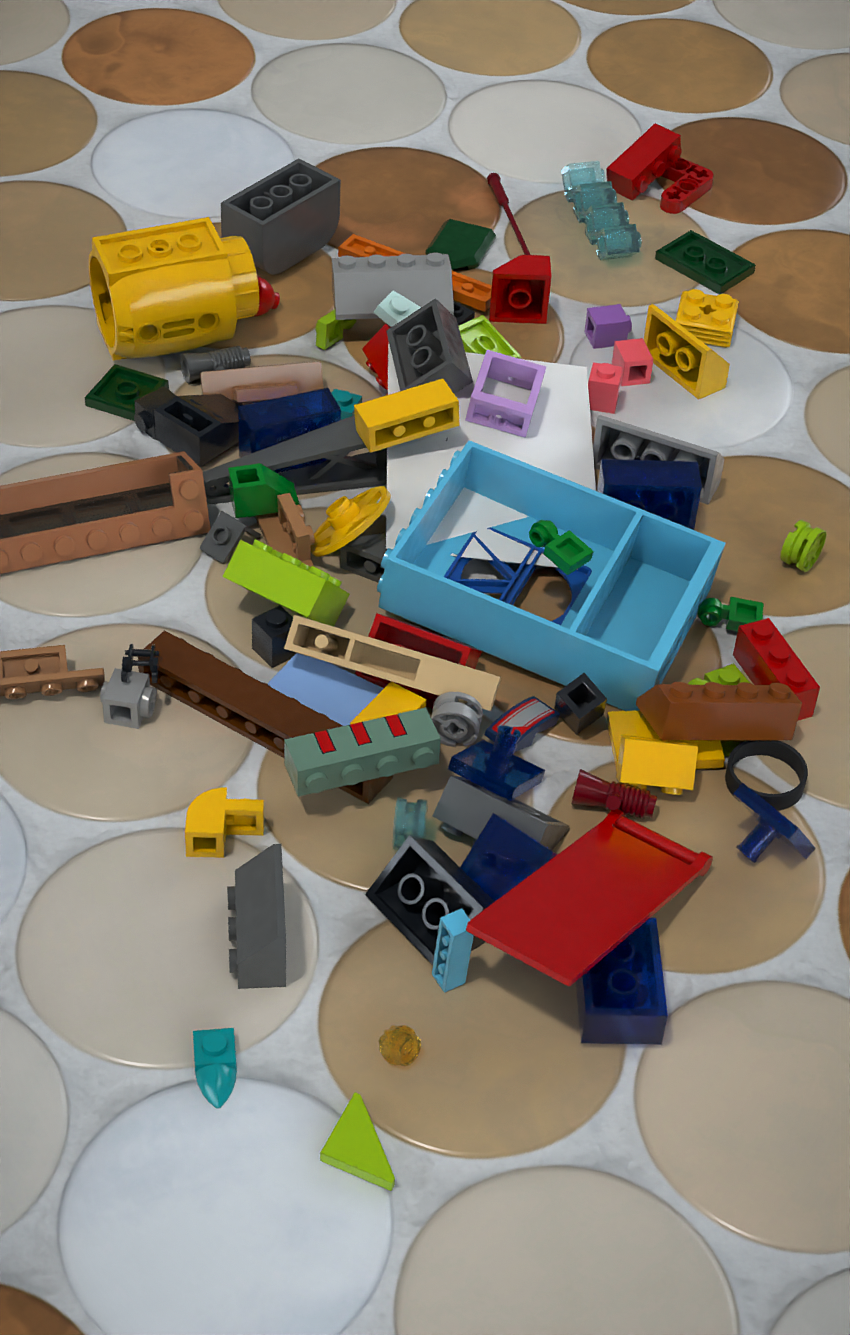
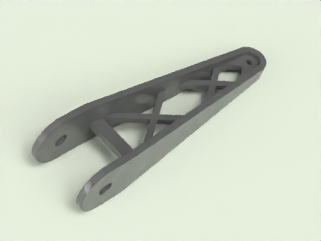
[203,415,387,504]

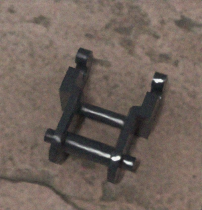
[121,644,159,683]

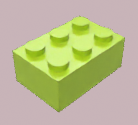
[222,539,350,627]

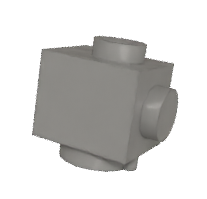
[100,668,157,729]

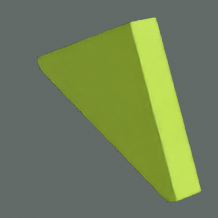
[320,1092,395,1191]

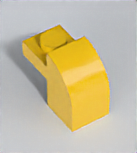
[185,787,264,858]

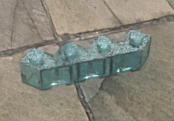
[561,161,642,260]

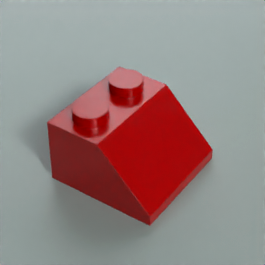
[489,255,552,324]

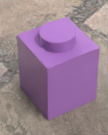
[584,304,632,349]

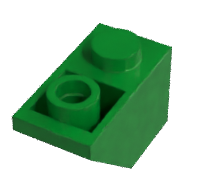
[228,463,299,518]

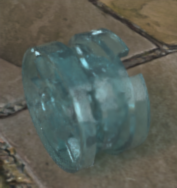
[392,797,428,850]

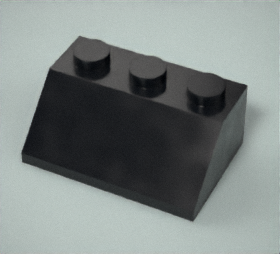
[365,835,495,965]

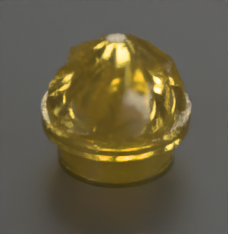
[378,1025,421,1066]

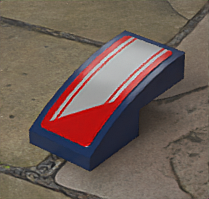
[484,696,560,754]

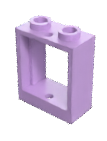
[465,350,546,438]

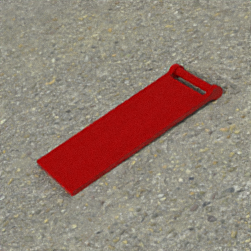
[466,809,713,986]

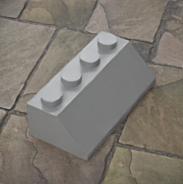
[332,253,454,320]
[593,415,725,505]

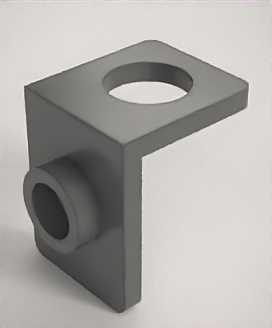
[200,511,261,564]

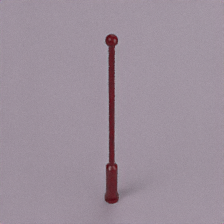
[487,173,531,255]

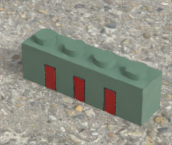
[284,707,441,797]

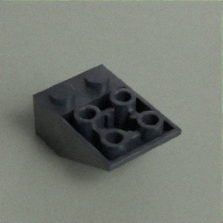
[154,394,266,467]

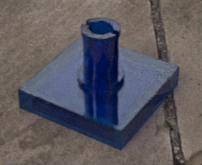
[448,725,545,801]
[733,783,816,863]
[460,813,558,901]

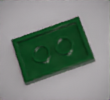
[655,230,756,294]

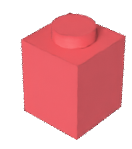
[612,338,654,386]
[588,362,623,414]

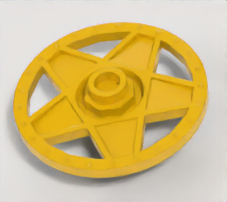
[310,486,391,557]

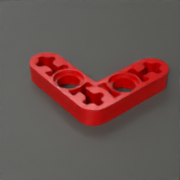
[660,157,714,214]

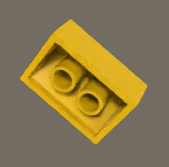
[644,304,730,400]

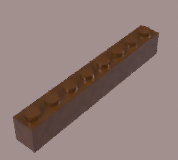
[138,630,393,804]

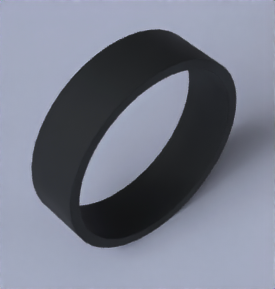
[725,740,808,812]

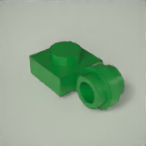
[529,520,594,575]
[697,597,764,631]

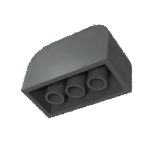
[221,158,341,275]

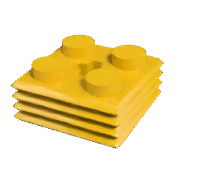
[675,289,739,348]

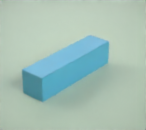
[432,908,474,993]

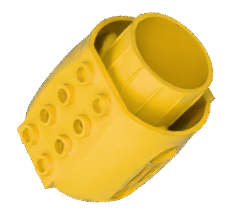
[89,217,259,361]

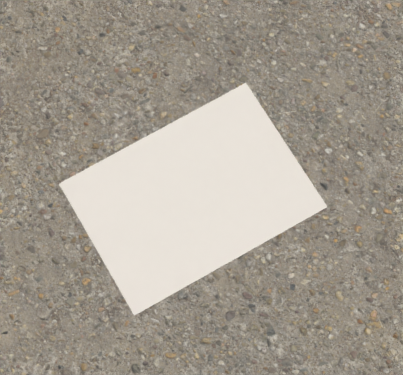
[386,343,596,570]

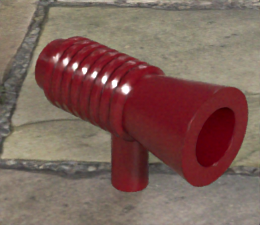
[571,769,657,819]

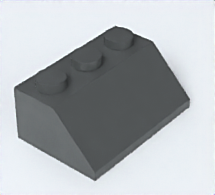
[386,298,473,394]
[432,776,569,869]
[227,844,286,989]

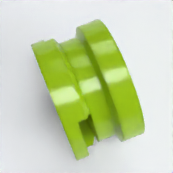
[780,520,827,572]

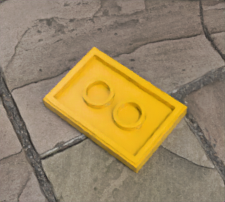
[607,710,725,771]

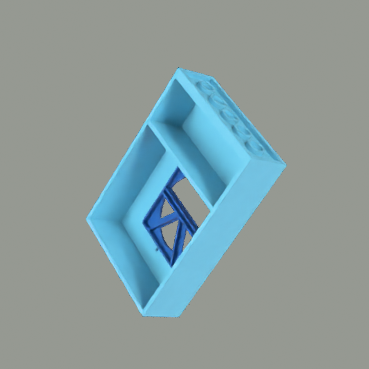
[377,441,726,711]

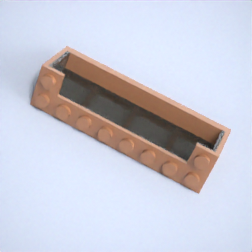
[0,451,211,574]

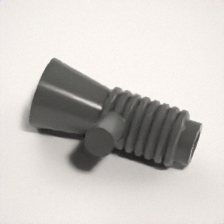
[180,346,251,383]

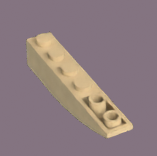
[284,615,502,711]

